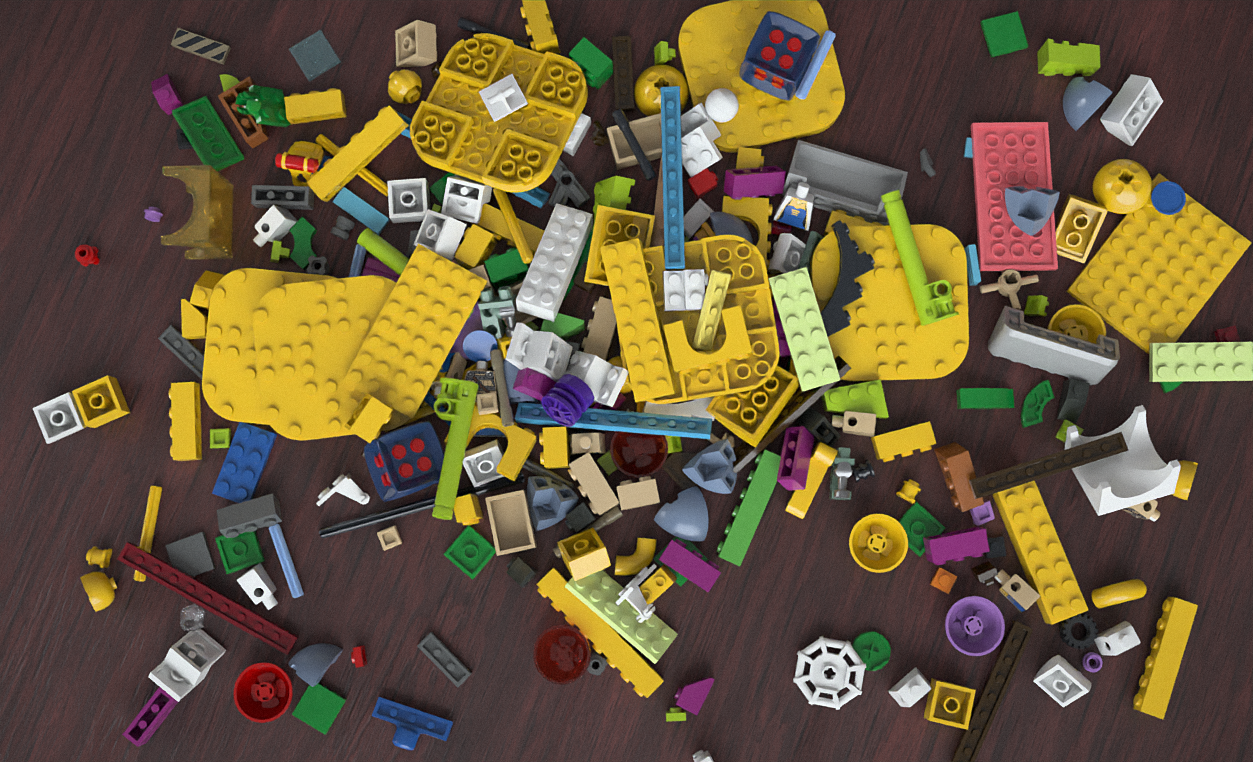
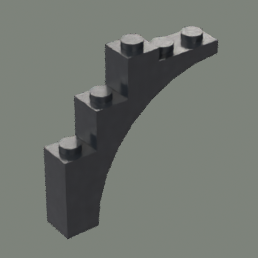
[820,220,875,337]

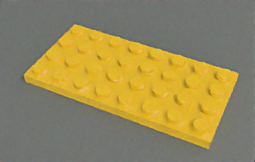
[342,244,488,419]

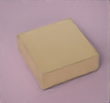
[476,392,499,415]
[377,525,403,551]

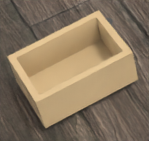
[607,113,662,170]
[568,452,620,516]
[485,490,537,556]

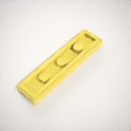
[692,270,731,351]

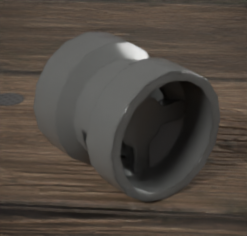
[330,215,356,241]

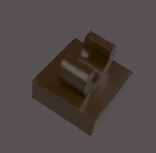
[971,561,998,587]

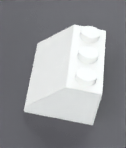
[1100,74,1163,146]

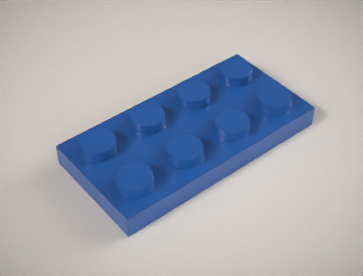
[212,422,277,503]

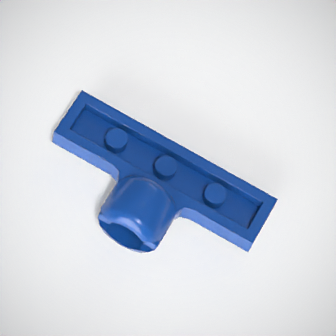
[372,697,453,750]

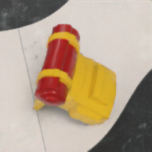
[275,141,324,187]

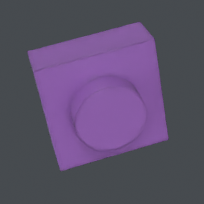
[970,499,995,526]

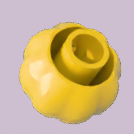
[388,70,422,104]

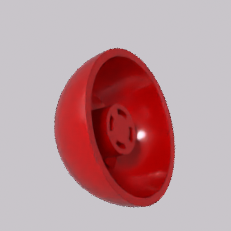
[234,663,293,723]

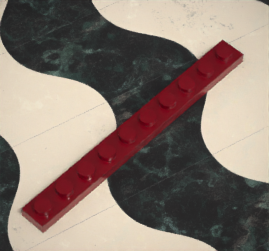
[117,542,298,655]

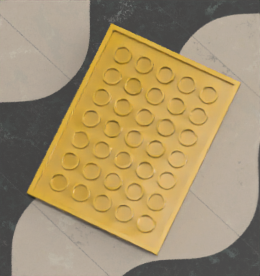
[1066,174,1252,354]

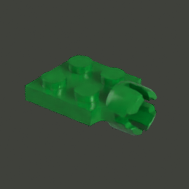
[235,85,291,127]

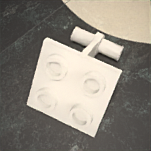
[479,74,528,122]
[316,473,370,506]
[616,564,657,623]

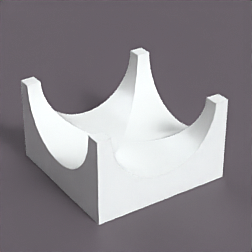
[1064,405,1181,516]

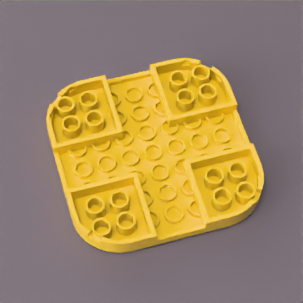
[678,0,845,153]
[410,33,588,192]
[810,224,969,381]
[612,235,779,404]
[202,268,339,425]
[253,275,411,440]

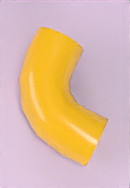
[615,538,657,576]
[1092,579,1147,609]

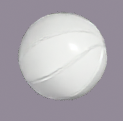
[705,88,739,122]

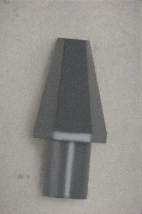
[920,148,936,178]

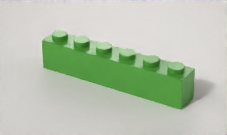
[716,450,781,566]

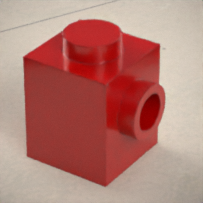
[688,168,718,199]

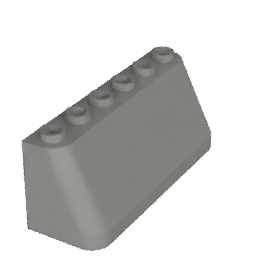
[783,140,908,226]
[988,306,1120,385]

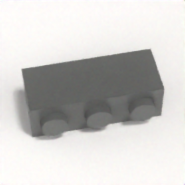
[251,185,315,210]
[217,493,282,538]

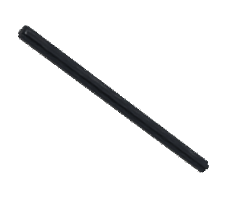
[319,472,525,538]

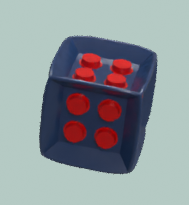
[739,11,820,101]
[364,421,444,502]

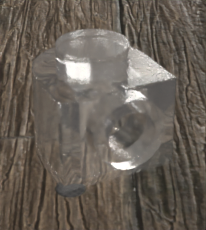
[180,604,206,631]

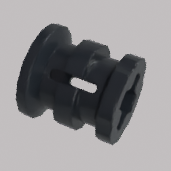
[851,459,875,483]

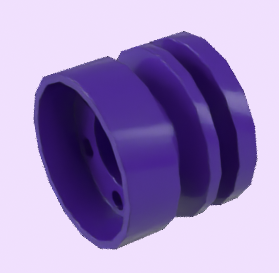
[541,374,594,427]

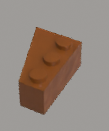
[218,76,269,148]
[934,442,984,512]

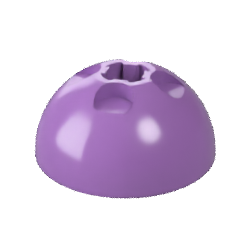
[945,596,1005,656]

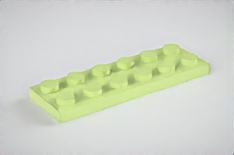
[768,267,840,391]
[1149,342,1253,382]
[565,570,678,663]

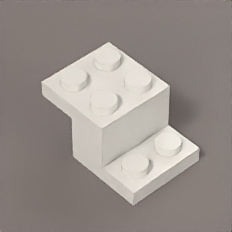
[681,103,723,177]
[441,174,492,224]
[506,323,573,382]
[565,351,629,407]
[148,626,226,702]

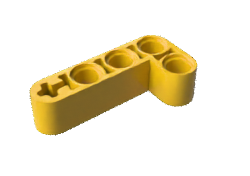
[785,442,838,519]

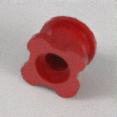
[75,244,100,267]

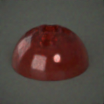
[610,431,668,478]
[533,625,591,685]

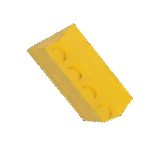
[584,205,655,286]
[706,366,799,448]

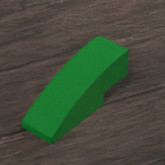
[957,388,1014,409]

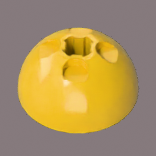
[634,65,689,117]
[1093,159,1152,214]
[1048,305,1106,344]
[849,514,908,573]

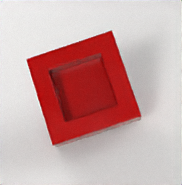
[351,645,367,667]

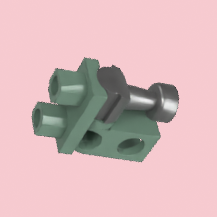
[478,286,517,339]
[829,447,854,500]

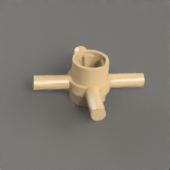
[980,269,1039,310]

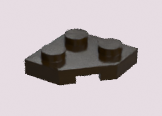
[661,452,698,491]

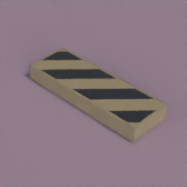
[171,28,231,65]

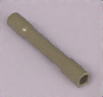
[490,349,514,427]
[553,506,623,558]

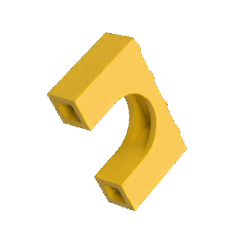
[722,196,772,271]
[663,305,753,375]
[444,402,536,481]

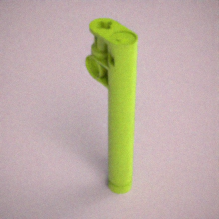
[881,190,959,326]
[357,228,474,320]
[432,378,478,520]

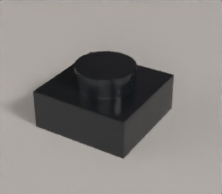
[176,129,194,150]
[985,537,1006,558]

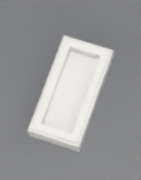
[684,199,714,239]

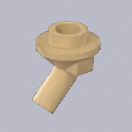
[707,433,735,447]

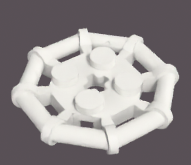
[793,636,866,710]

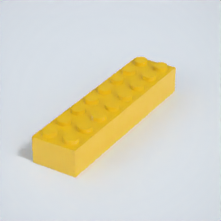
[600,238,676,402]
[992,463,1088,624]

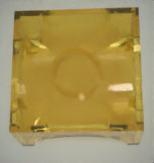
[161,165,233,259]

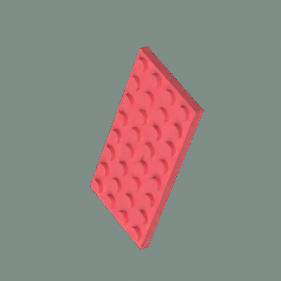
[971,122,1058,271]

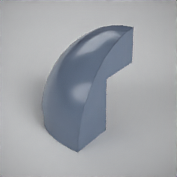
[1063,77,1113,131]
[1005,186,1060,236]
[710,212,753,244]
[682,439,737,494]
[527,476,579,531]
[654,486,708,541]
[288,643,344,687]

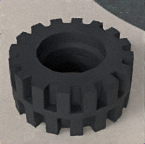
[1058,613,1098,649]

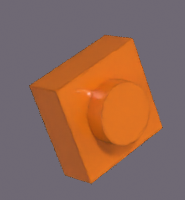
[930,567,957,594]

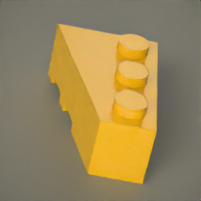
[520,0,559,54]

